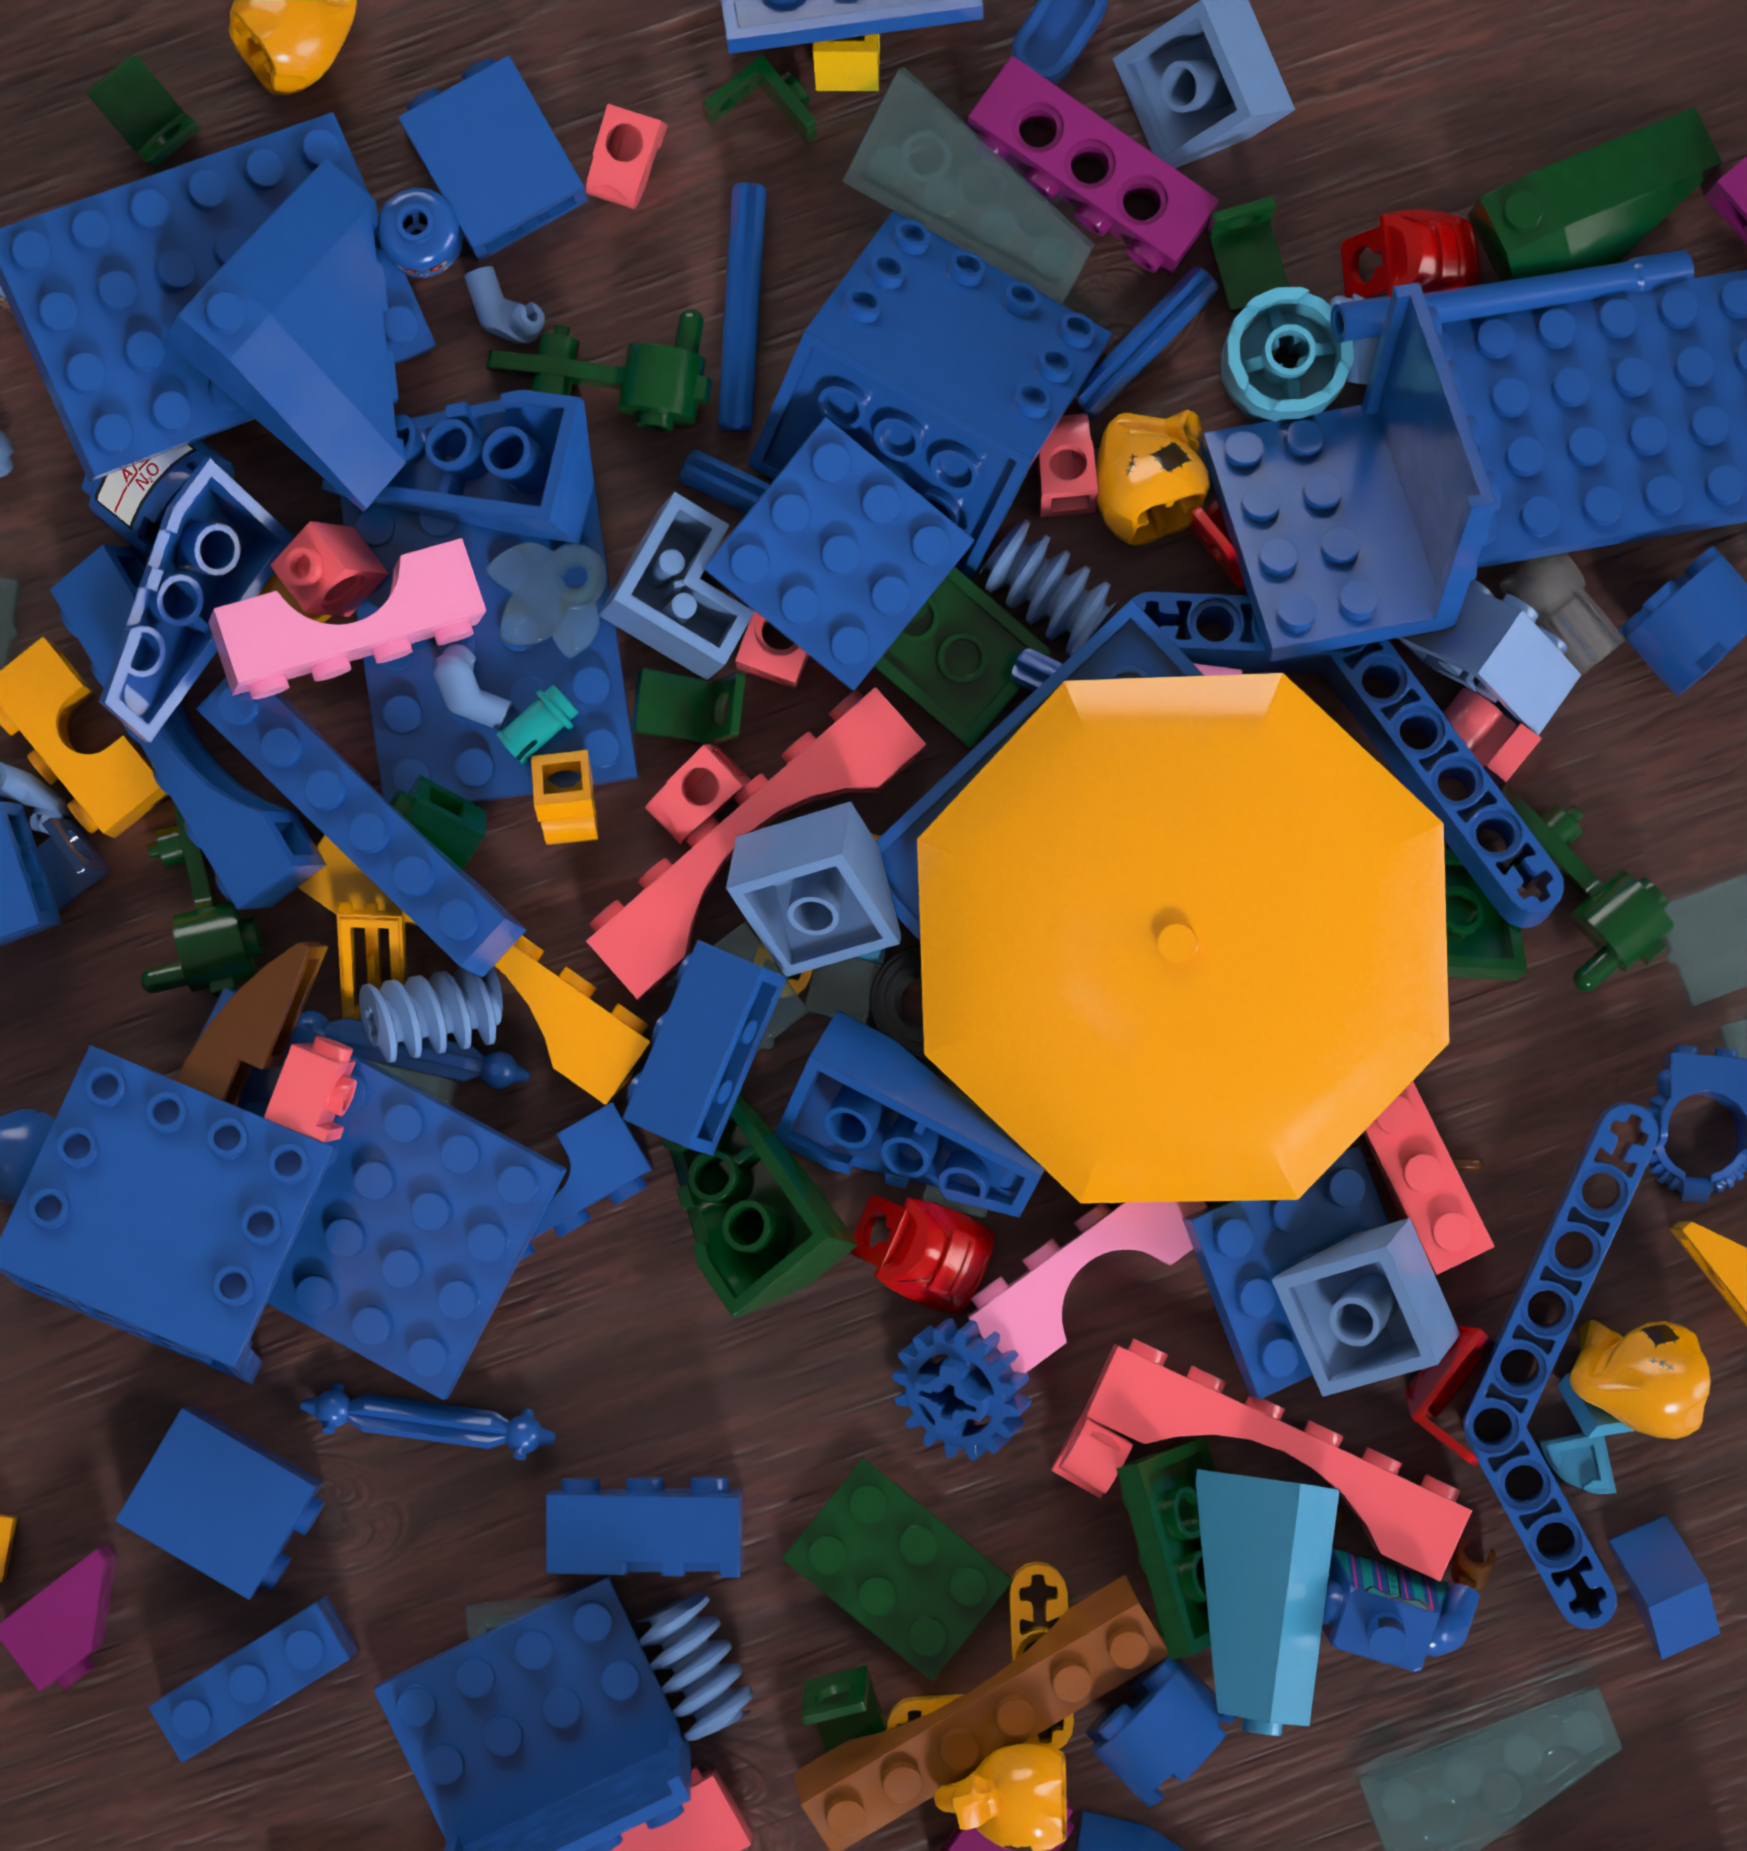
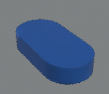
[1011,0,1108,85]

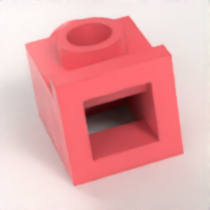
[264,1036,357,1143]

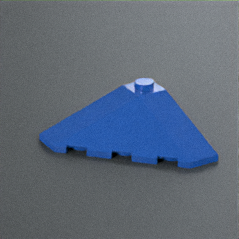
[163,158,406,512]

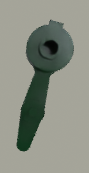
[486,309,712,432]
[1498,783,1674,992]
[140,799,264,998]

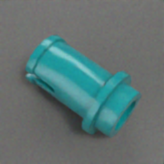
[495,684,579,765]

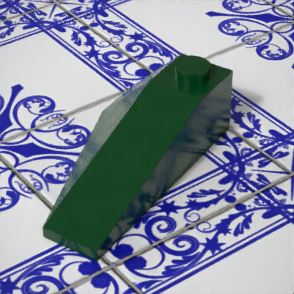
[1468,107,1722,281]
[661,1092,859,1318]

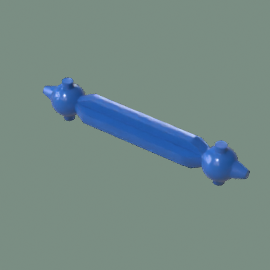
[298,1010,531,1089]
[300,1383,556,1460]

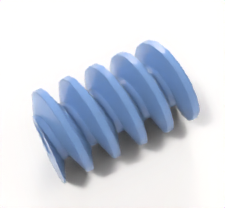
[979,518,1119,657]
[359,967,503,1063]
[636,1592,754,1741]

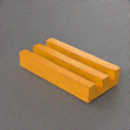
[337,902,408,1021]

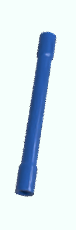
[1331,250,1694,343]

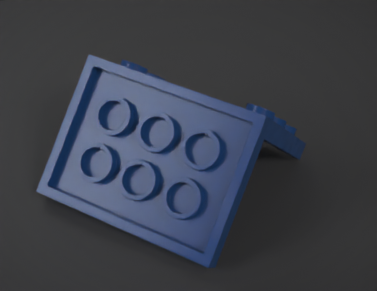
[747,210,1113,581]
[1201,282,1501,662]
[0,1045,335,1385]
[373,1575,691,1851]

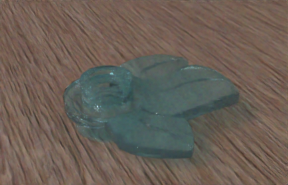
[487,542,607,658]

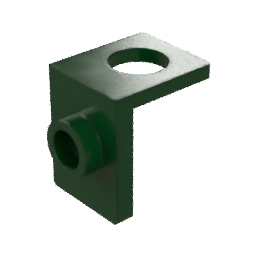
[86,53,201,169]
[703,55,817,143]
[1207,197,1289,313]
[631,668,746,745]
[801,1665,887,1753]

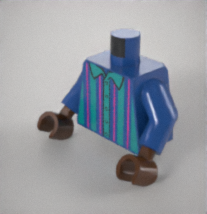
[1322,1501,1496,1672]

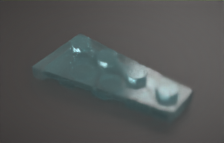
[842,66,1095,304]
[1356,1684,1623,1851]

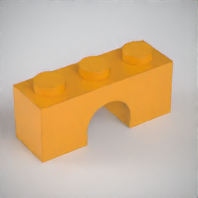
[0,637,168,839]

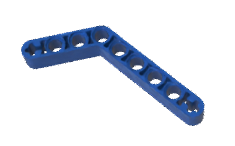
[1132,591,1564,928]
[1461,1101,1659,1629]

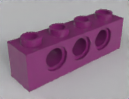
[966,55,1220,276]

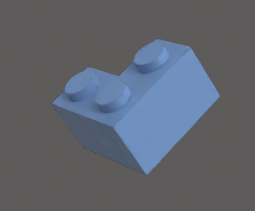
[598,492,754,680]
[1396,580,1582,736]

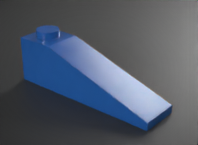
[321,390,594,544]
[99,457,295,743]
[775,1010,1045,1218]

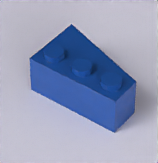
[546,1476,744,1578]

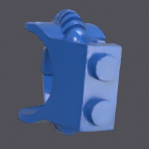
[1639,1045,1747,1204]

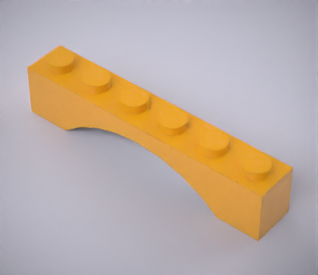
[298,835,653,1105]

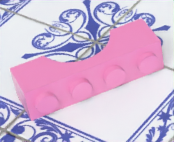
[208,538,486,699]
[967,1201,1208,1373]

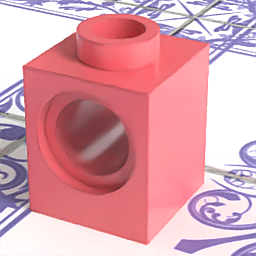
[270,521,389,617]
[735,610,809,690]

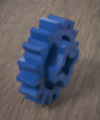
[892,1318,1031,1460]

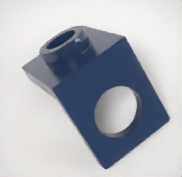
[37,818,113,913]

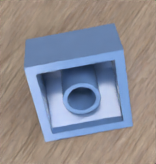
[1112,0,1295,169]
[726,801,901,977]
[1272,1218,1460,1397]

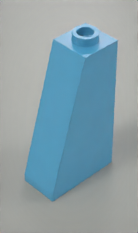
[1196,1469,1339,1736]

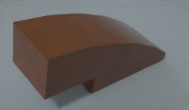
[176,941,328,1107]

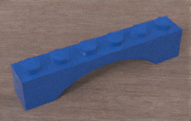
[49,545,327,910]
[197,677,526,977]

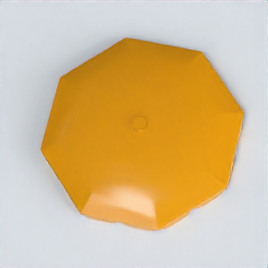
[917,673,1449,1203]

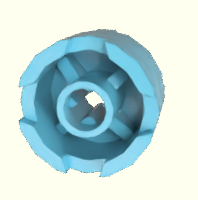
[1220,287,1354,423]

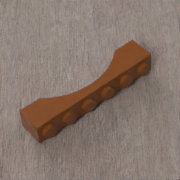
[793,1575,1169,1851]

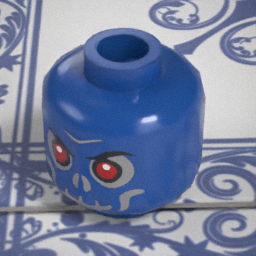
[376,187,463,278]

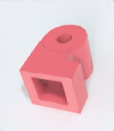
[586,104,668,209]
[1037,413,1098,518]
[1442,688,1542,787]
[645,743,751,845]
[1051,1413,1133,1498]

